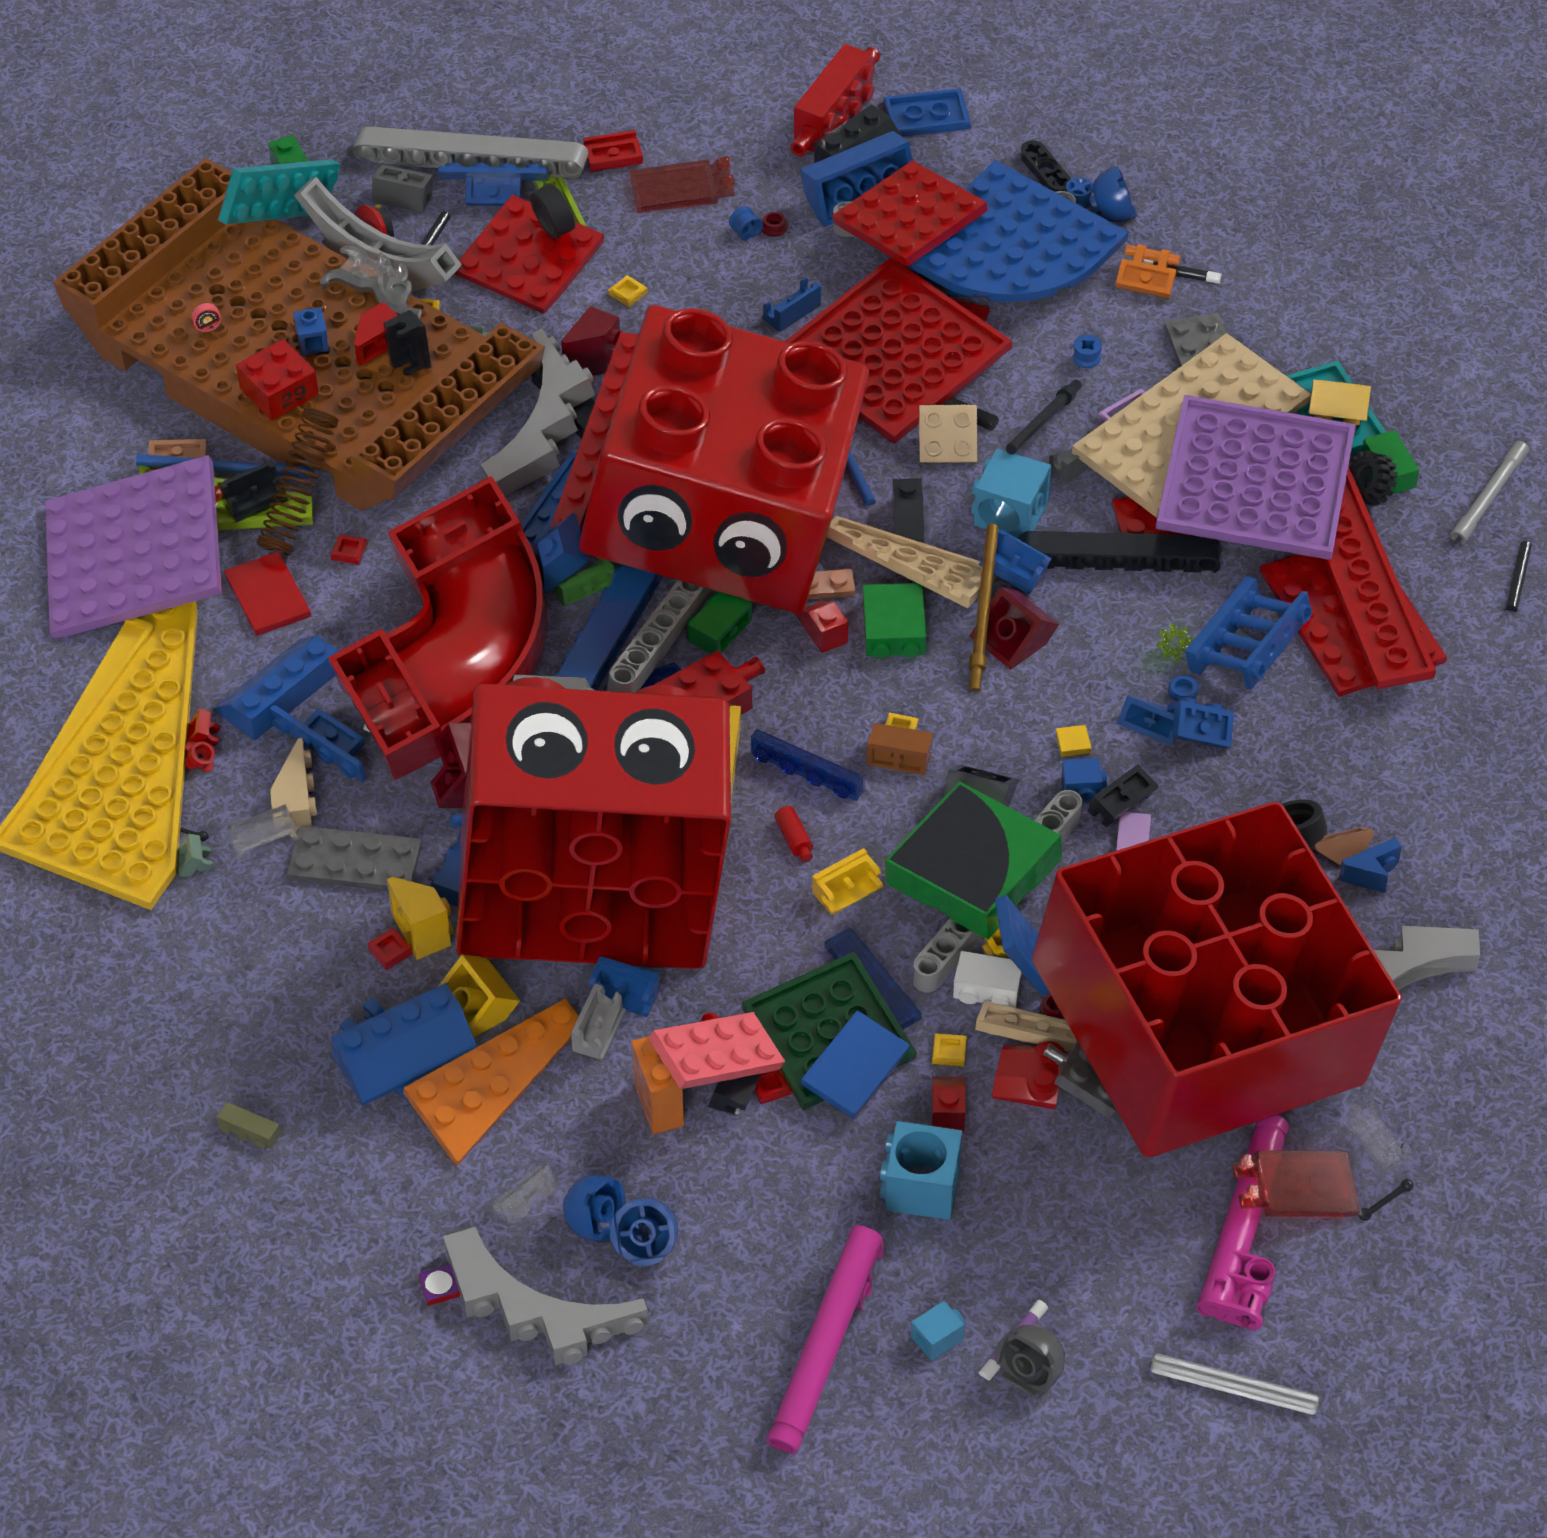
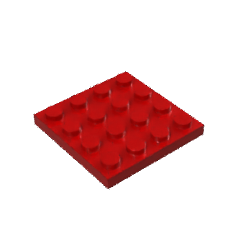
[832,160,988,267]
[454,194,604,314]

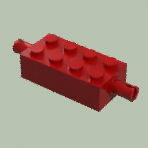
[790,44,881,157]
[652,650,765,715]

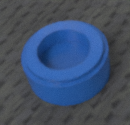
[1168,675,1199,702]

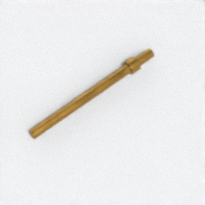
[968,524,999,691]

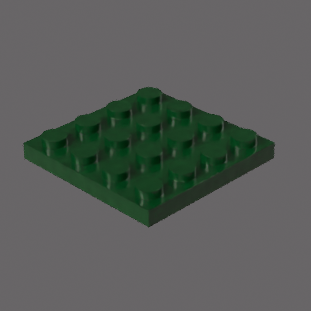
[742,951,917,1111]

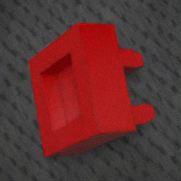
[187,709,220,746]

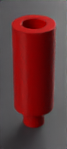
[774,806,813,862]

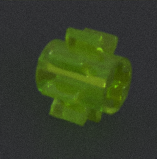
[1156,622,1195,661]

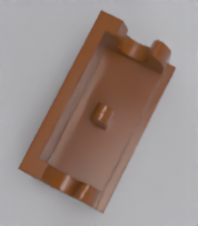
[866,723,934,775]

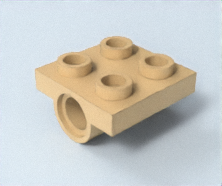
[919,405,977,463]

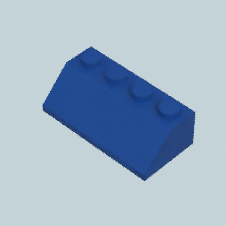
[800,131,912,227]
[213,635,338,741]
[331,983,477,1106]

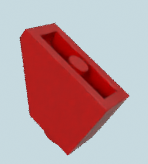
[354,302,398,366]
[794,601,848,653]
[932,1076,965,1133]

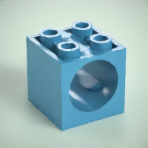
[971,449,1051,539]
[880,1121,962,1220]

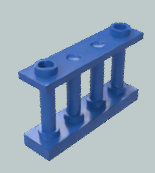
[1185,576,1312,690]

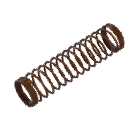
[256,407,339,556]

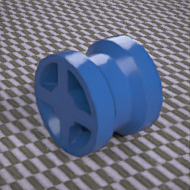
[1066,177,1093,209]
[729,206,763,241]
[1073,335,1102,368]

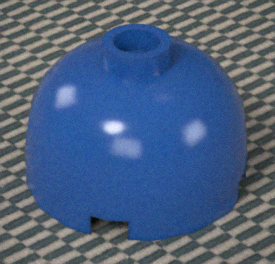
[1089,165,1137,222]
[563,1175,626,1243]
[610,1198,678,1266]

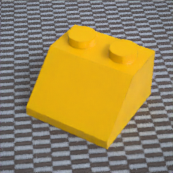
[1309,379,1371,425]
[387,877,454,960]
[438,954,520,1038]

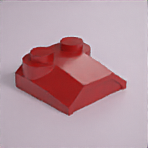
[992,1041,1067,1110]

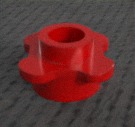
[184,741,215,772]

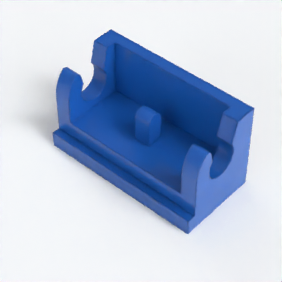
[761,277,821,332]
[979,530,1052,594]
[588,956,660,1017]

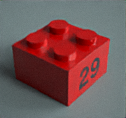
[236,339,319,421]

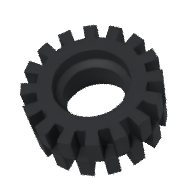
[1348,450,1398,506]

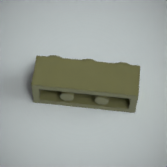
[216,1102,281,1148]

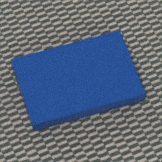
[883,88,971,137]
[995,895,1050,995]
[801,1010,910,1119]

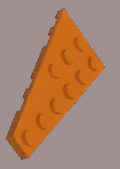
[403,998,579,1166]

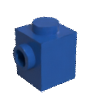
[293,307,329,355]
[1061,758,1107,803]

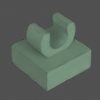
[177,833,213,877]

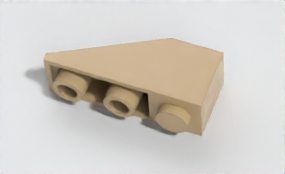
[270,738,317,831]

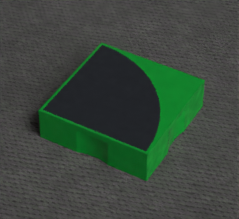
[885,781,1062,940]

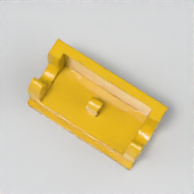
[812,848,883,915]

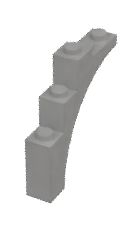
[294,177,462,292]
[480,329,595,496]
[1374,926,1480,990]
[443,1227,649,1365]

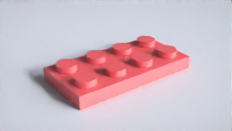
[648,1012,785,1089]

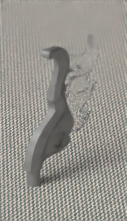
[320,246,422,319]

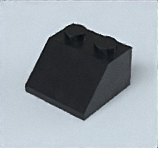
[942,764,1019,807]

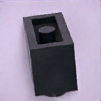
[892,478,924,543]

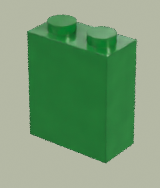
[863,583,926,659]

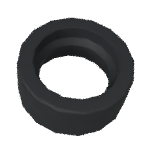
[530,183,575,239]
[1282,799,1327,847]

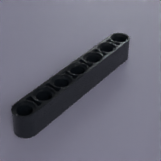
[1018,531,1221,573]

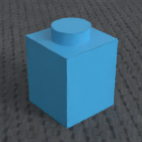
[911,1301,965,1361]

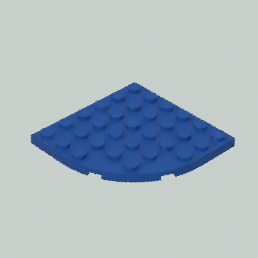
[908,160,1128,302]

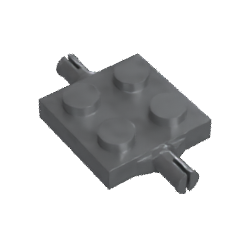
[1043,1041,1116,1119]

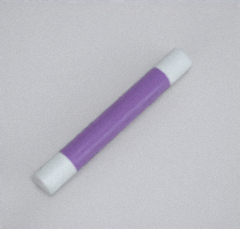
[979,1300,1048,1381]

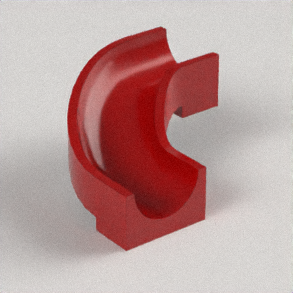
[328,476,548,780]

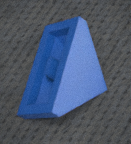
[1117,695,1176,746]

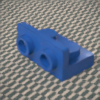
[1167,697,1234,748]

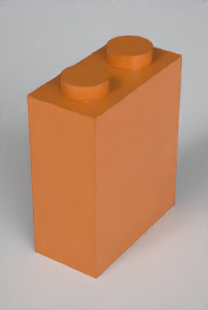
[631,1036,684,1135]

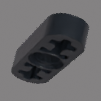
[1021,140,1071,192]

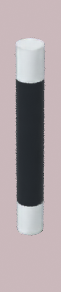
[1143,259,1222,284]

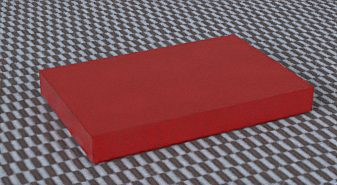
[224,551,311,636]

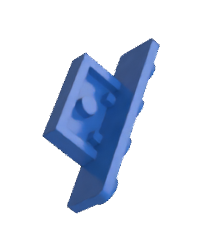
[438,163,548,206]
[270,705,367,783]

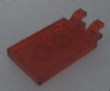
[629,156,735,213]
[1232,1150,1361,1217]

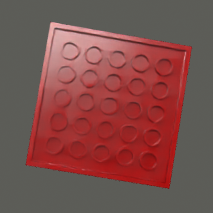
[785,257,1012,444]

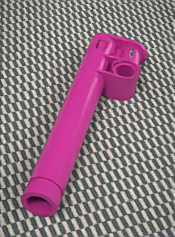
[1196,1115,1289,1330]
[766,1225,885,1454]

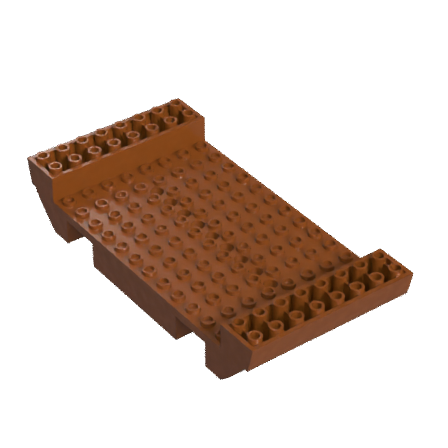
[53,158,545,510]

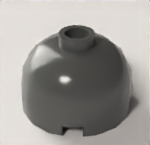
[995,1325,1065,1395]

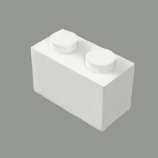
[953,951,1023,1008]

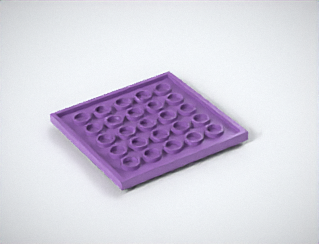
[1156,395,1356,560]
[45,455,222,638]

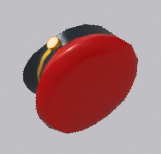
[354,204,394,238]

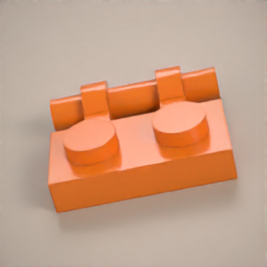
[1115,244,1181,299]

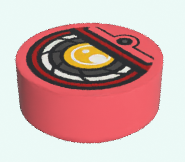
[191,303,221,332]

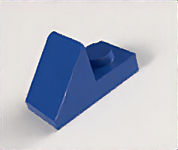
[1339,838,1402,893]

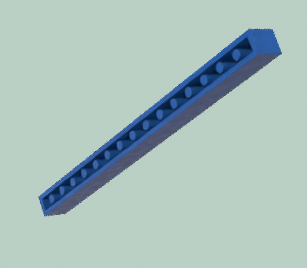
[431,564,664,907]

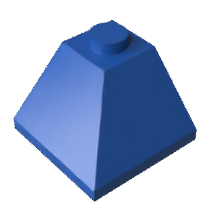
[532,513,589,593]

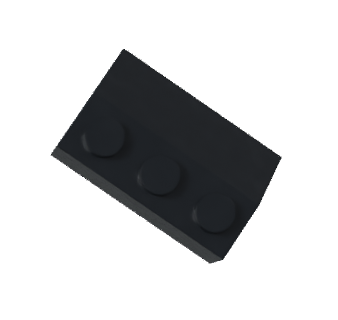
[814,104,901,163]

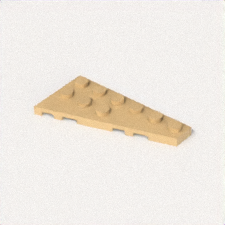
[827,516,997,608]

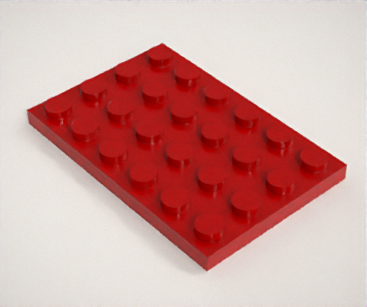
[1259,554,1447,697]

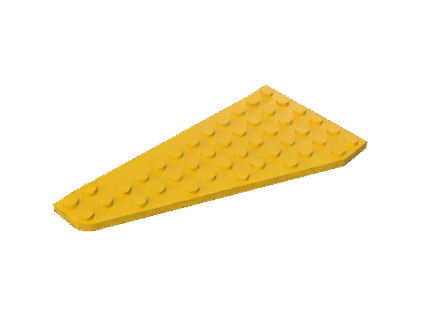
[0,601,198,910]

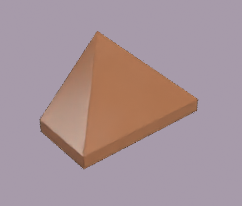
[1309,826,1374,866]

